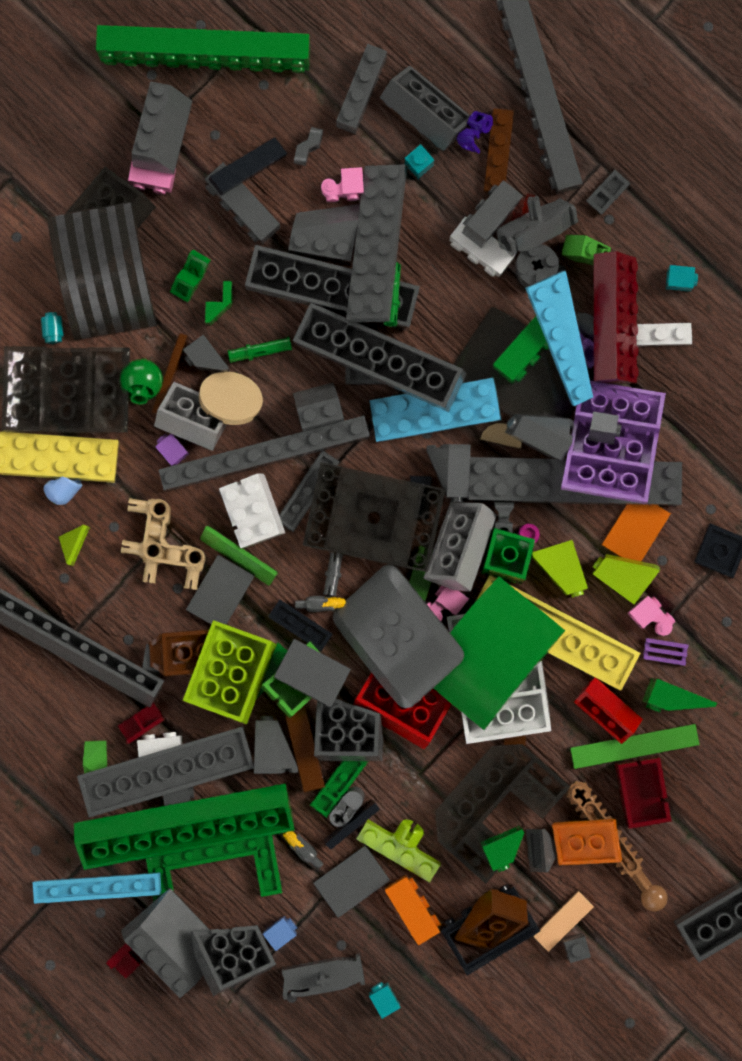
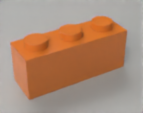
[384,875,441,946]

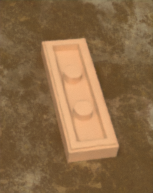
[533,891,594,952]

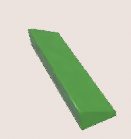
[200,526,278,585]

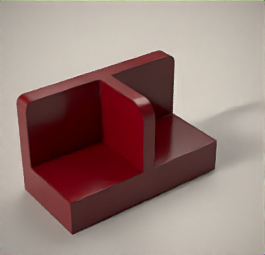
[118,702,166,744]
[106,943,144,978]

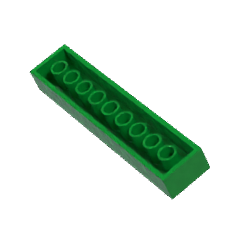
[96,25,310,73]
[74,784,295,870]

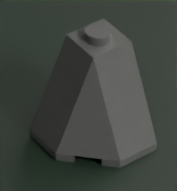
[505,414,574,461]
[426,444,471,503]
[254,716,299,774]

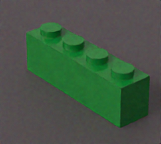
[493,316,549,384]

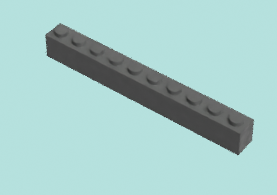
[496,0,583,195]
[159,416,370,492]
[0,589,164,707]

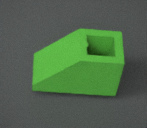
[562,235,611,266]

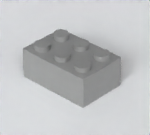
[154,382,227,451]

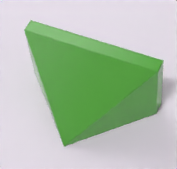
[83,740,108,774]

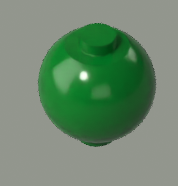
[120,359,163,405]

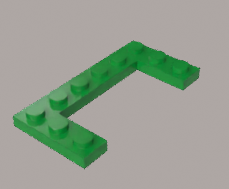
[146,835,283,902]

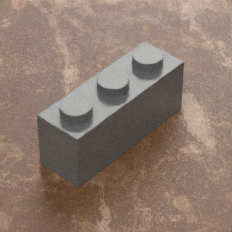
[462,180,523,248]

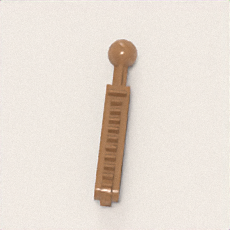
[566,780,668,912]

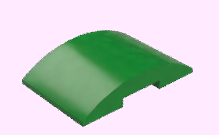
[433,577,566,731]

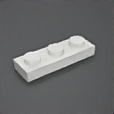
[637,323,692,346]

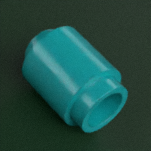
[41,312,64,344]

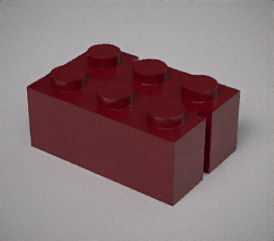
[615,756,672,829]

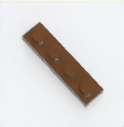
[484,108,514,193]

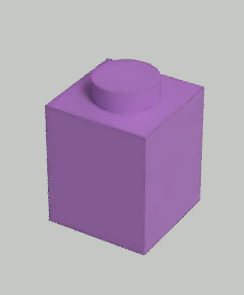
[155,434,189,466]

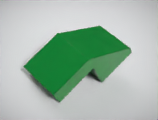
[170,250,211,302]
[205,281,233,326]

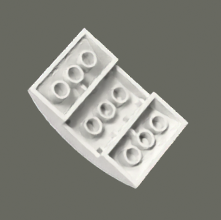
[447,614,552,744]

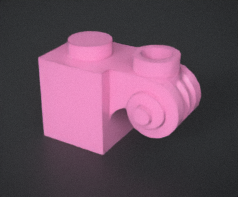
[321,167,364,202]
[427,586,469,621]
[627,596,676,636]

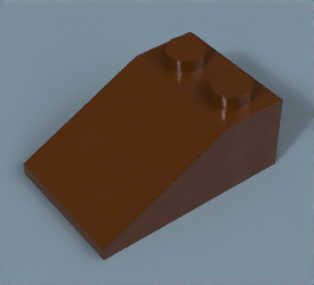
[455,889,528,950]

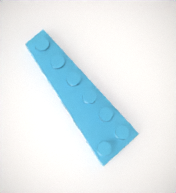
[525,271,593,406]

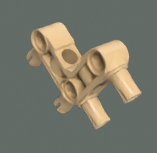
[121,498,206,590]

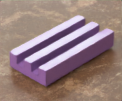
[643,638,689,666]

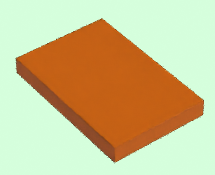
[601,505,671,561]
[552,819,622,866]

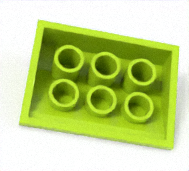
[183,620,277,724]

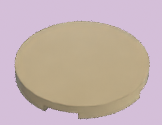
[199,372,263,425]

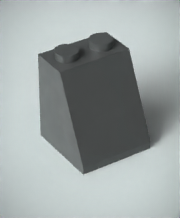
[293,382,344,431]

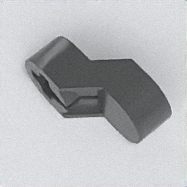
[294,127,323,166]
[330,786,365,827]

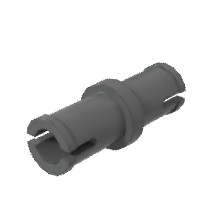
[323,553,343,597]

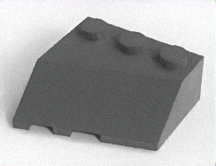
[288,204,360,266]
[314,699,383,761]
[191,925,276,996]

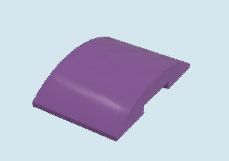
[561,381,666,504]

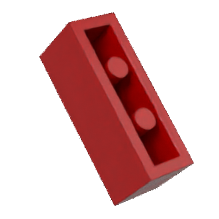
[574,677,643,744]

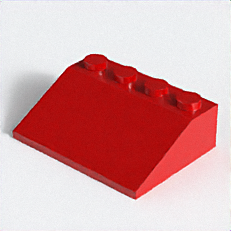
[352,672,451,750]

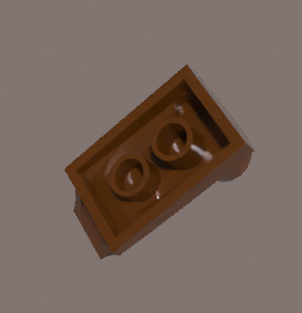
[149,629,209,676]

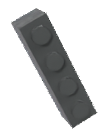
[336,44,387,135]
[205,162,281,245]

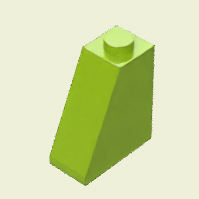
[531,540,588,598]
[592,554,660,604]

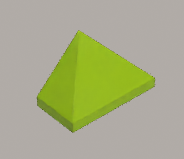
[59,525,90,566]

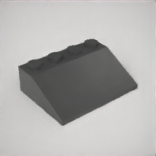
[121,888,210,998]

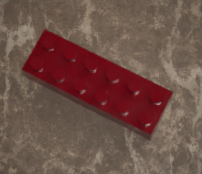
[594,251,639,385]

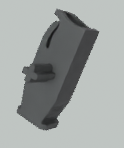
[496,196,578,257]
[282,953,365,1000]

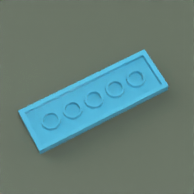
[369,378,501,442]

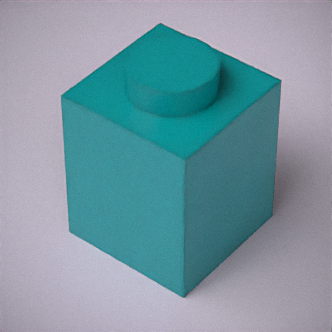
[404,144,434,179]
[665,265,698,292]
[369,982,401,1019]

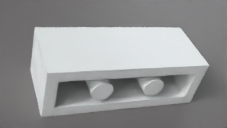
[449,217,516,278]

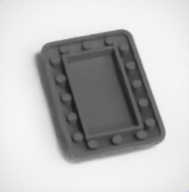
[333,564,464,708]

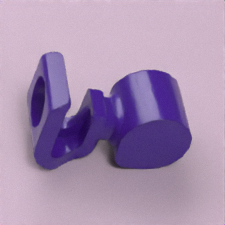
[457,111,493,153]

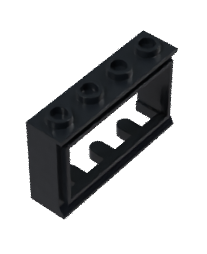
[440,884,540,976]

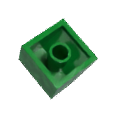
[481,528,535,584]
[480,825,524,872]

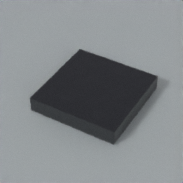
[693,523,742,578]

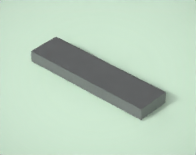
[279,450,340,532]

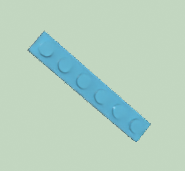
[32,872,162,904]

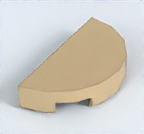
[480,423,521,449]

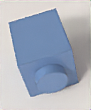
[263,916,297,951]

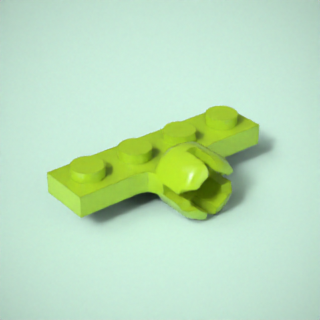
[356,819,441,883]

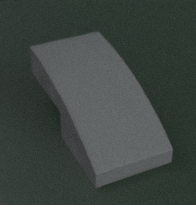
[586,170,631,215]

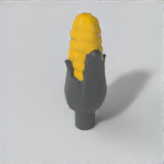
[295,595,346,612]
[283,831,323,870]

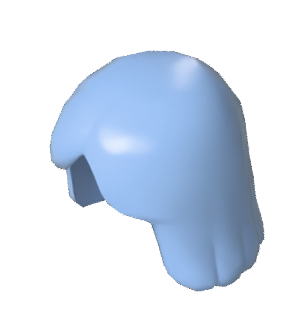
[44,476,82,505]

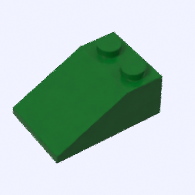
[642,678,717,713]

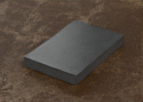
[186,555,255,625]
[274,639,351,708]
[313,845,390,918]

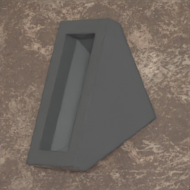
[526,829,557,872]

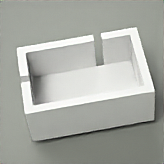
[219,474,285,548]

